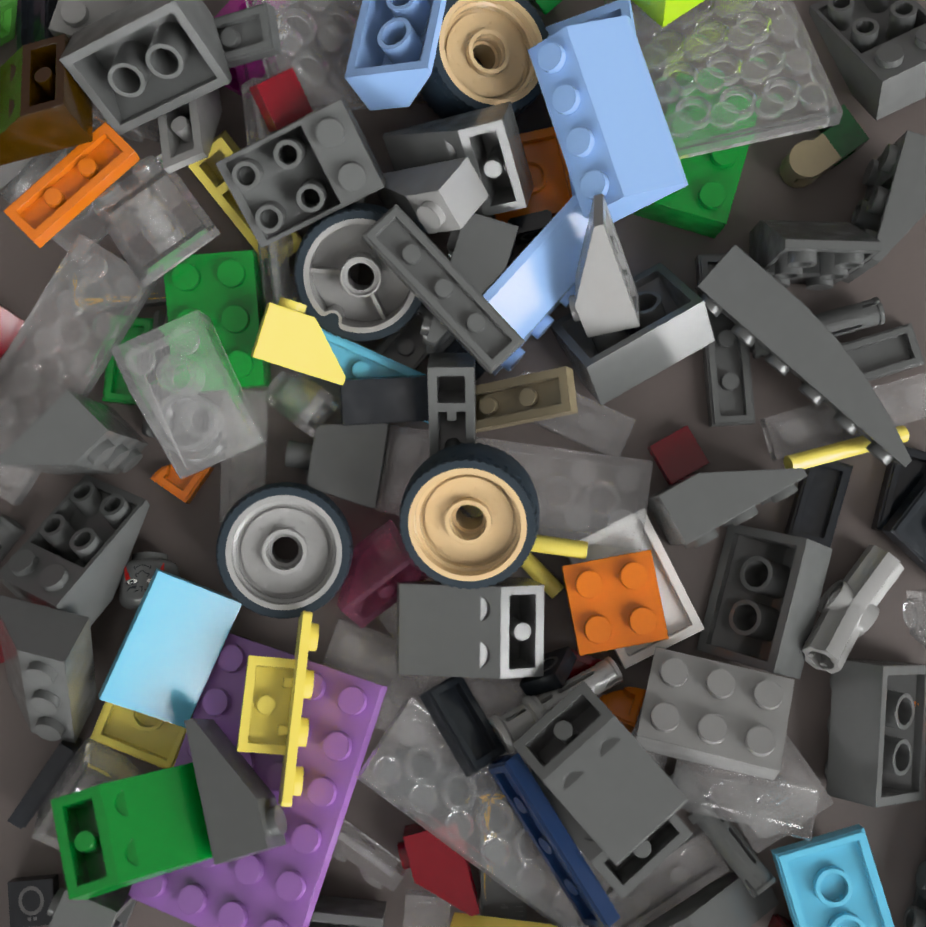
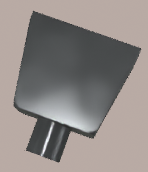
[285,423,391,510]

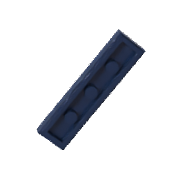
[488,753,621,927]

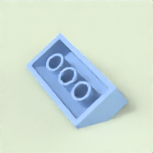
[344,0,447,111]
[528,15,688,223]
[462,193,588,375]

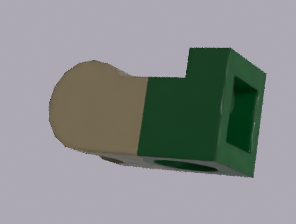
[780,104,869,188]

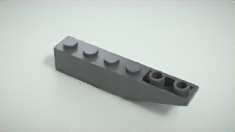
[695,244,912,467]

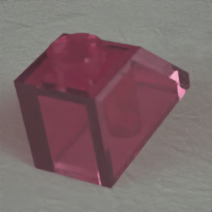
[337,519,429,628]

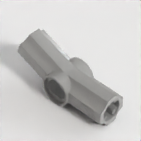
[801,545,905,674]

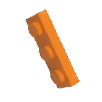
[3,122,140,248]

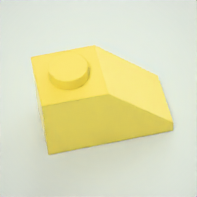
[251,297,346,386]

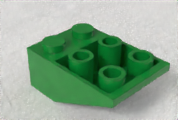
[50,762,213,900]

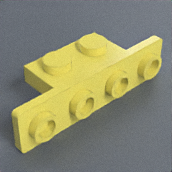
[236,611,319,807]

